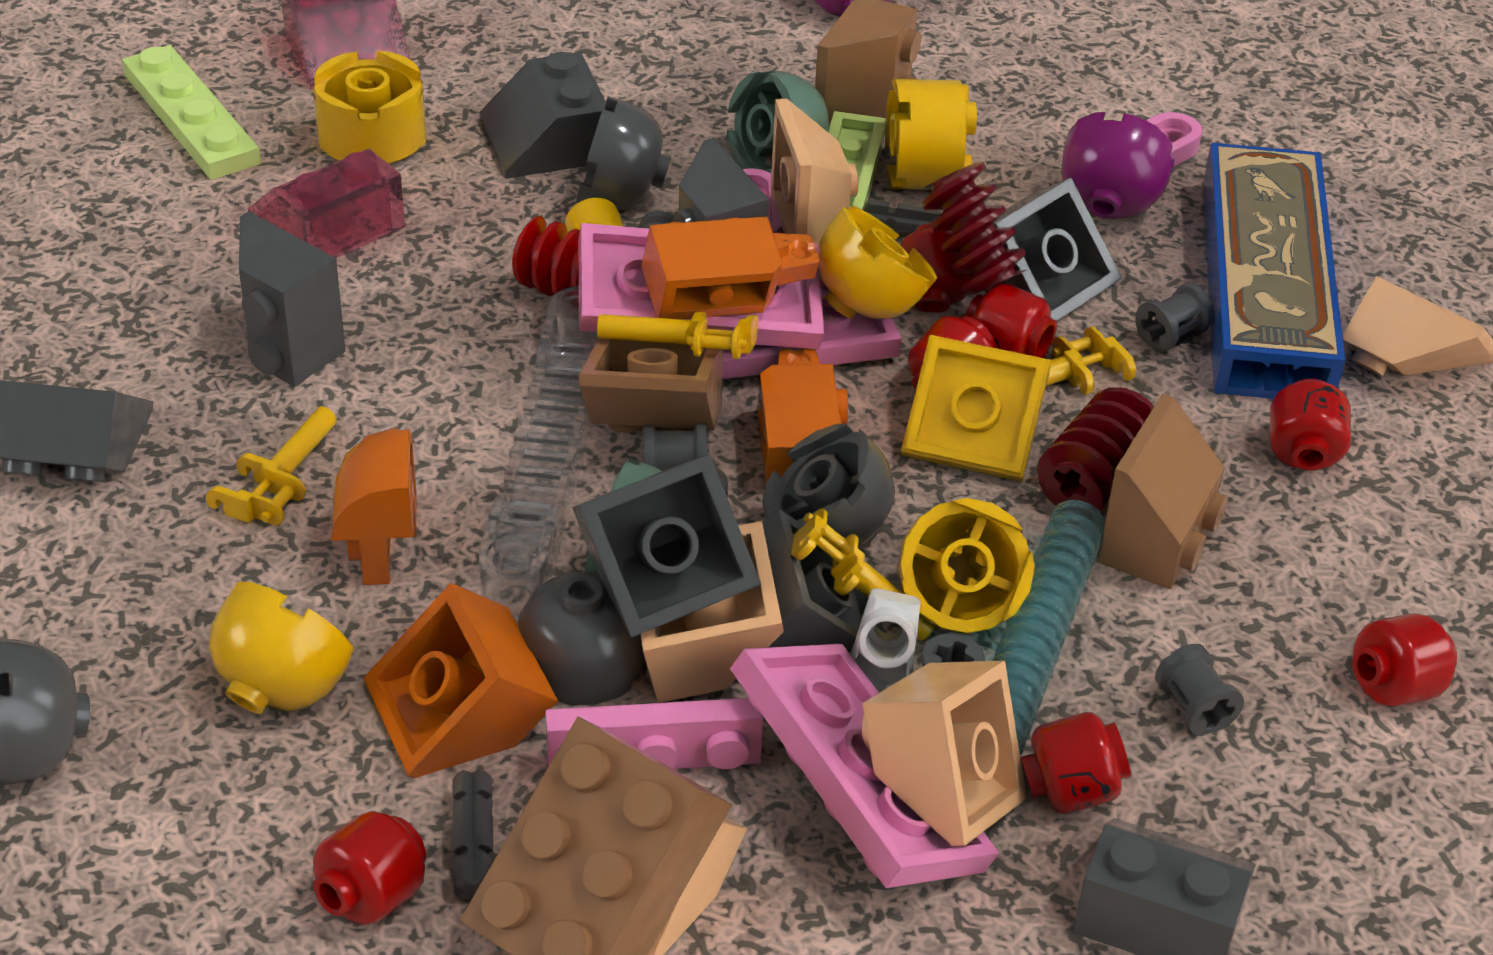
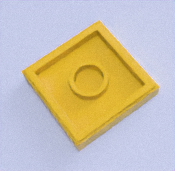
[901,335,1051,482]

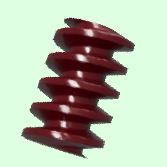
[921,162,1027,296]
[1037,387,1154,517]

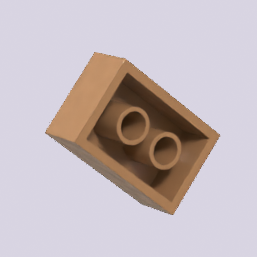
[459,716,732,955]

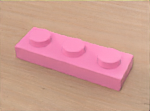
[546,698,763,769]

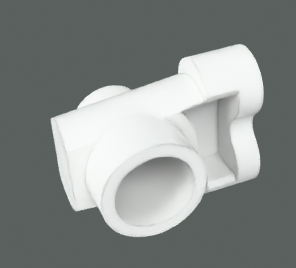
[850,588,921,693]

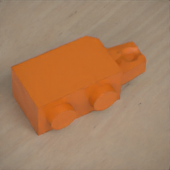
[641,216,820,319]
[758,348,853,488]

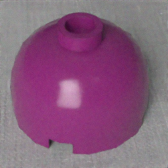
[1061,112,1174,219]

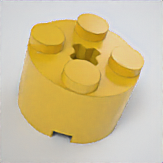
[313,50,427,173]
[885,79,977,190]

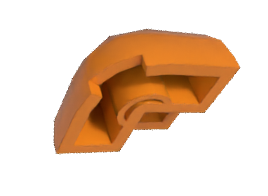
[332,427,417,585]

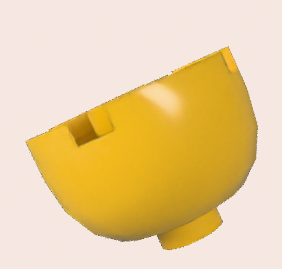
[817,206,937,319]
[897,498,1035,634]
[208,581,354,714]

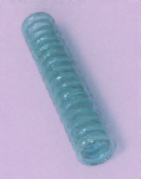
[992,500,1106,755]

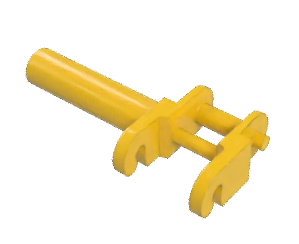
[597,311,758,360]
[1046,326,1136,395]
[206,406,337,526]
[791,508,935,641]

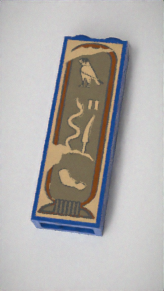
[1203,142,1346,399]

